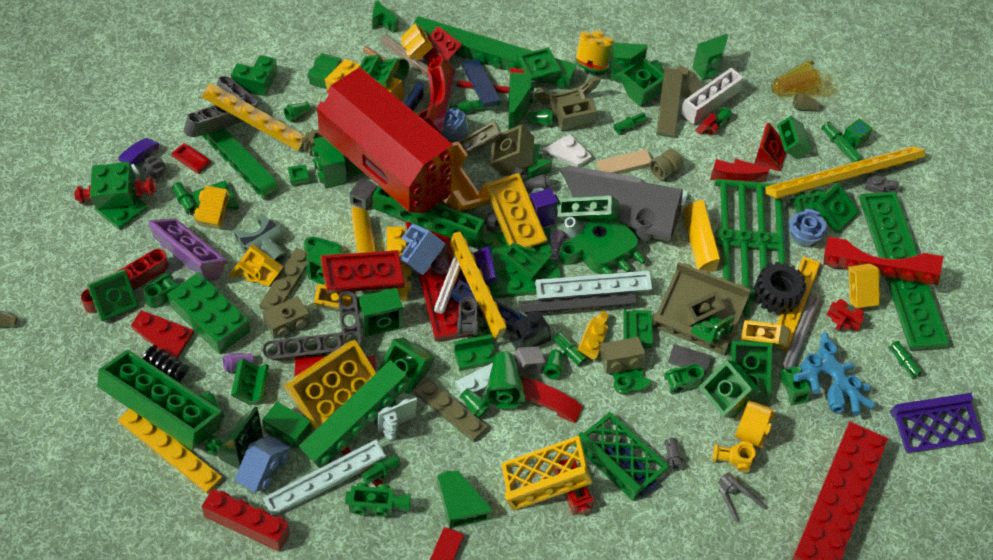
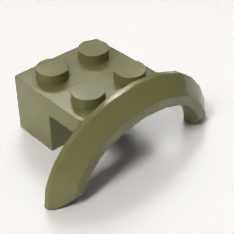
[535,77,601,131]

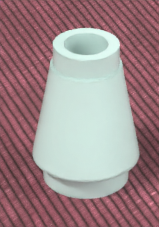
[565,217,584,238]

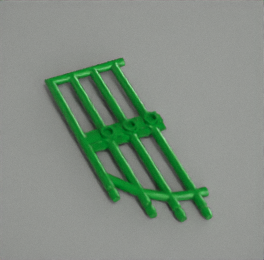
[714,179,786,317]

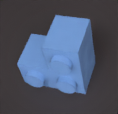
[400,223,445,275]
[235,435,291,493]

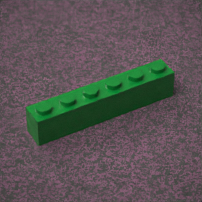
[299,360,411,469]

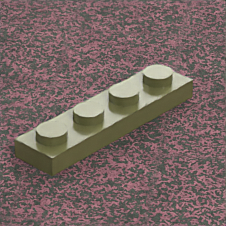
[259,248,309,310]
[414,378,488,443]

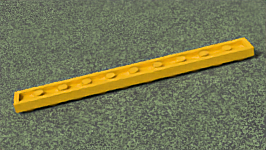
[766,146,925,199]

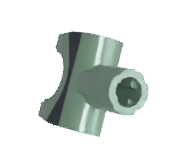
[234,214,287,264]

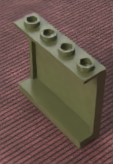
[652,262,751,355]

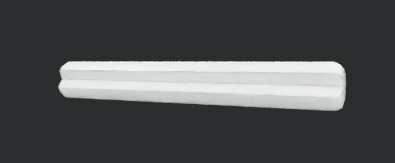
[434,255,461,314]

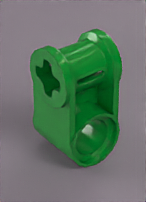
[144,273,180,308]
[664,364,704,395]

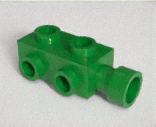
[345,482,411,517]

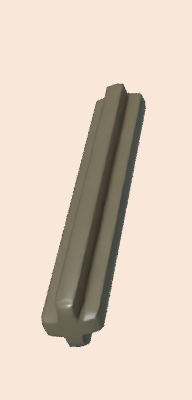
[381,35,429,77]

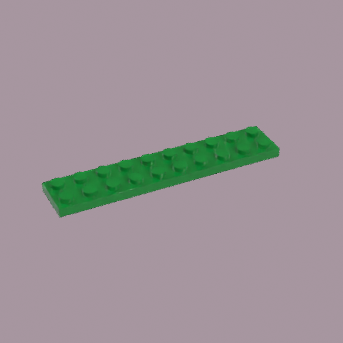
[859,192,949,351]

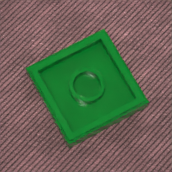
[517,47,562,82]
[813,183,859,233]
[87,269,139,321]

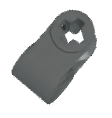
[457,297,478,336]

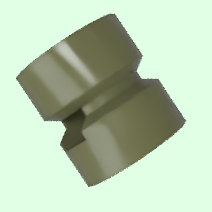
[649,148,684,180]

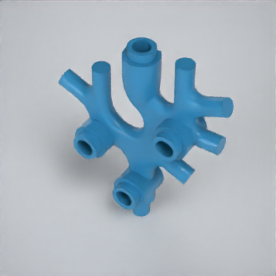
[794,333,875,415]

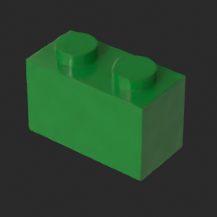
[777,115,812,159]
[262,402,312,448]

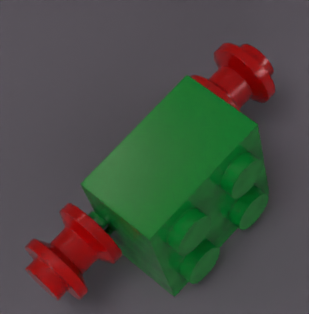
[74,162,157,209]

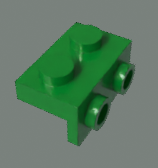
[231,358,269,405]

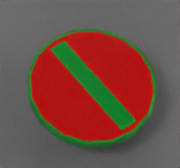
[576,58,610,75]

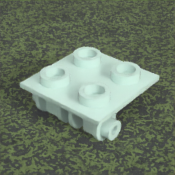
[377,398,417,440]

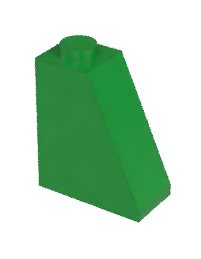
[437,470,491,529]

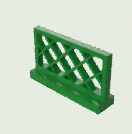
[574,412,669,501]

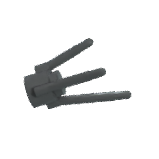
[718,472,767,522]

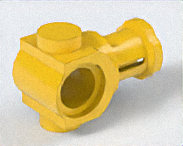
[712,441,755,473]

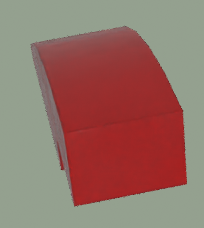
[710,158,770,182]

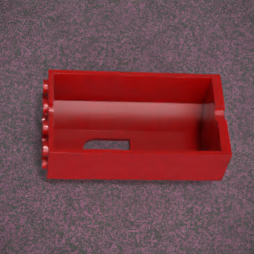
[317,67,453,214]

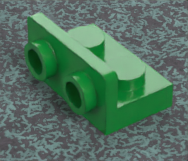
[789,189,827,215]
[691,315,735,344]
[453,334,496,371]

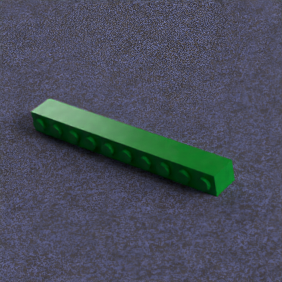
[412,16,577,89]

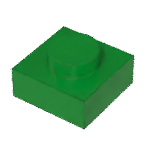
[288,164,309,186]

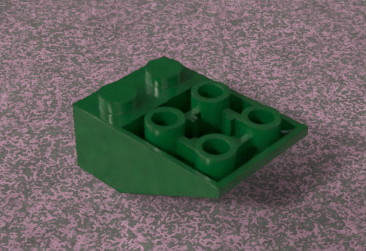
[217,406,263,469]

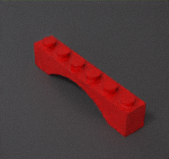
[417,56,455,134]
[823,237,944,285]

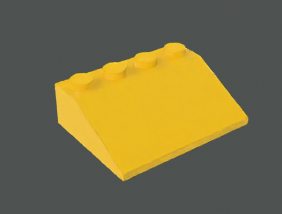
[283,340,376,430]

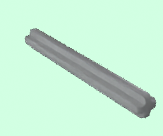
[782,293,821,369]

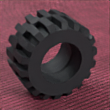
[753,262,806,315]

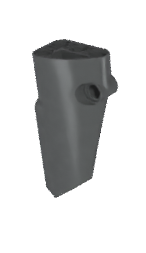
[560,165,683,242]

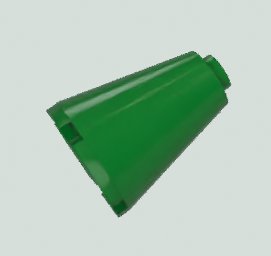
[484,351,525,409]

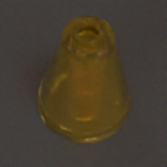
[771,59,821,96]

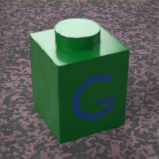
[843,118,873,149]

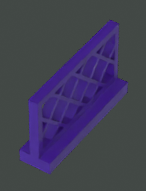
[890,393,984,454]

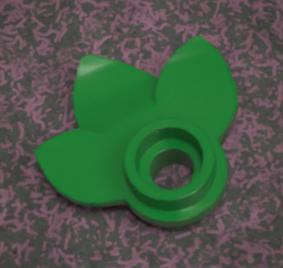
[612,368,651,394]

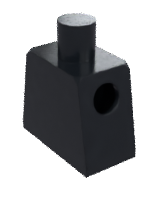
[509,312,551,351]

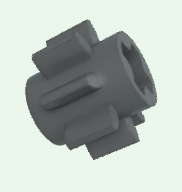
[143,156,166,179]

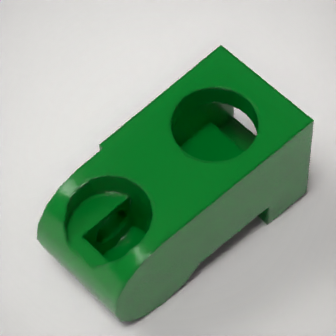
[780,366,811,406]

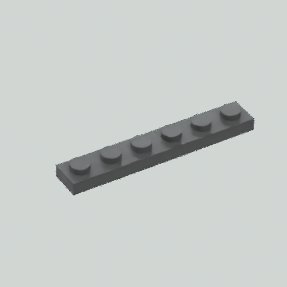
[518,293,636,315]

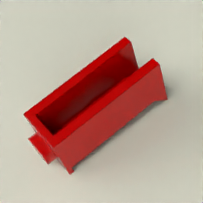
[554,458,595,515]

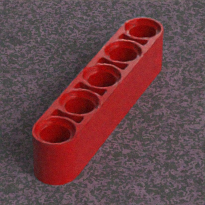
[81,249,169,313]

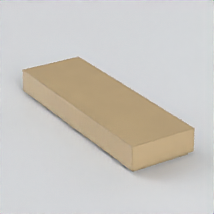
[596,149,651,174]

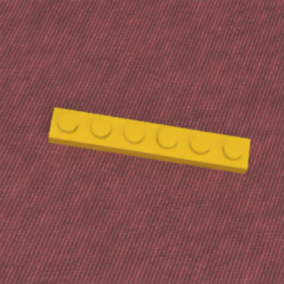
[201,82,305,151]
[450,232,506,339]
[117,409,222,494]

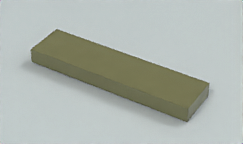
[656,67,683,137]

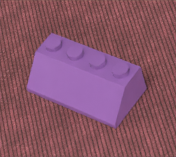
[148,218,227,281]

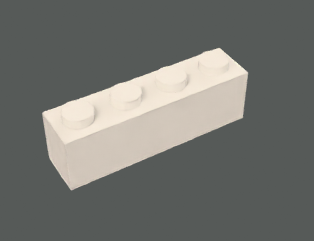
[681,68,744,124]

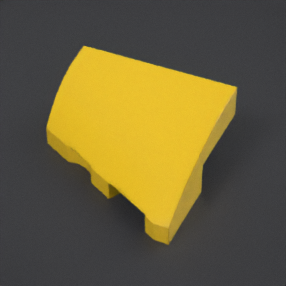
[229,244,283,286]

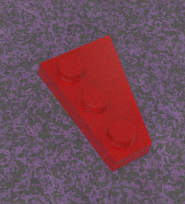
[131,310,194,361]

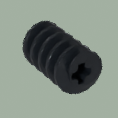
[142,345,189,383]

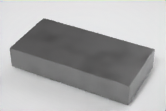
[668,344,711,375]

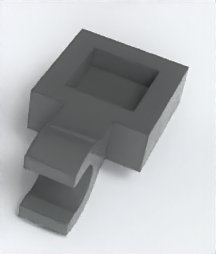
[864,173,899,193]

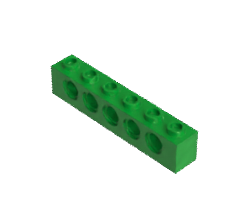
[373,186,484,248]

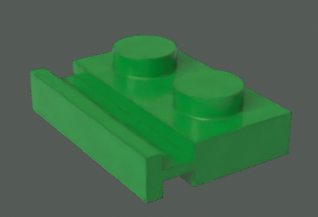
[623,309,653,348]

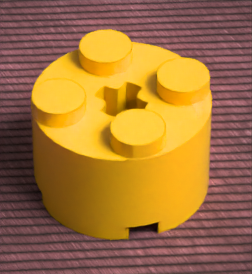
[576,30,614,65]
[734,400,776,449]

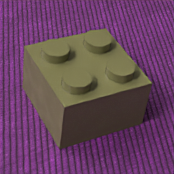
[490,125,535,176]

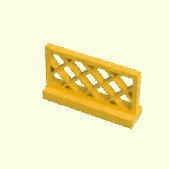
[501,435,592,511]

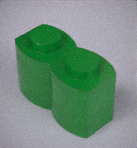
[307,53,342,89]

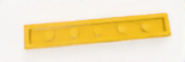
[772,256,821,351]

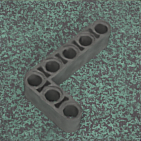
[183,76,257,137]
[262,291,361,359]

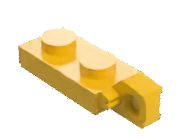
[577,310,609,360]

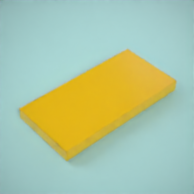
[484,173,548,248]

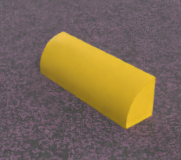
[682,200,720,272]
[351,207,376,253]

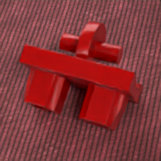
[826,299,864,332]

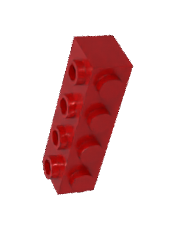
[201,489,290,552]

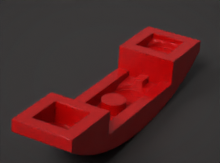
[520,377,583,423]

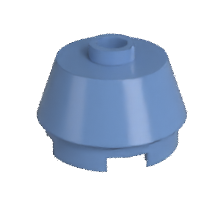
[441,108,469,143]
[789,209,827,246]

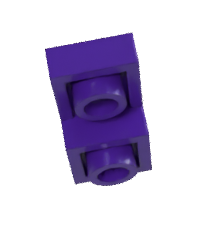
[118,138,159,166]

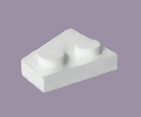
[543,134,592,167]

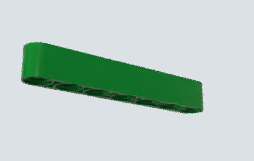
[202,128,279,199]

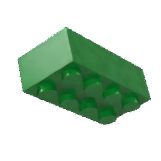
[167,272,250,355]

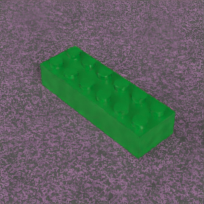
[97,349,222,450]

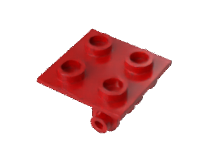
[423,26,462,63]

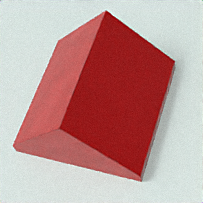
[754,123,786,172]

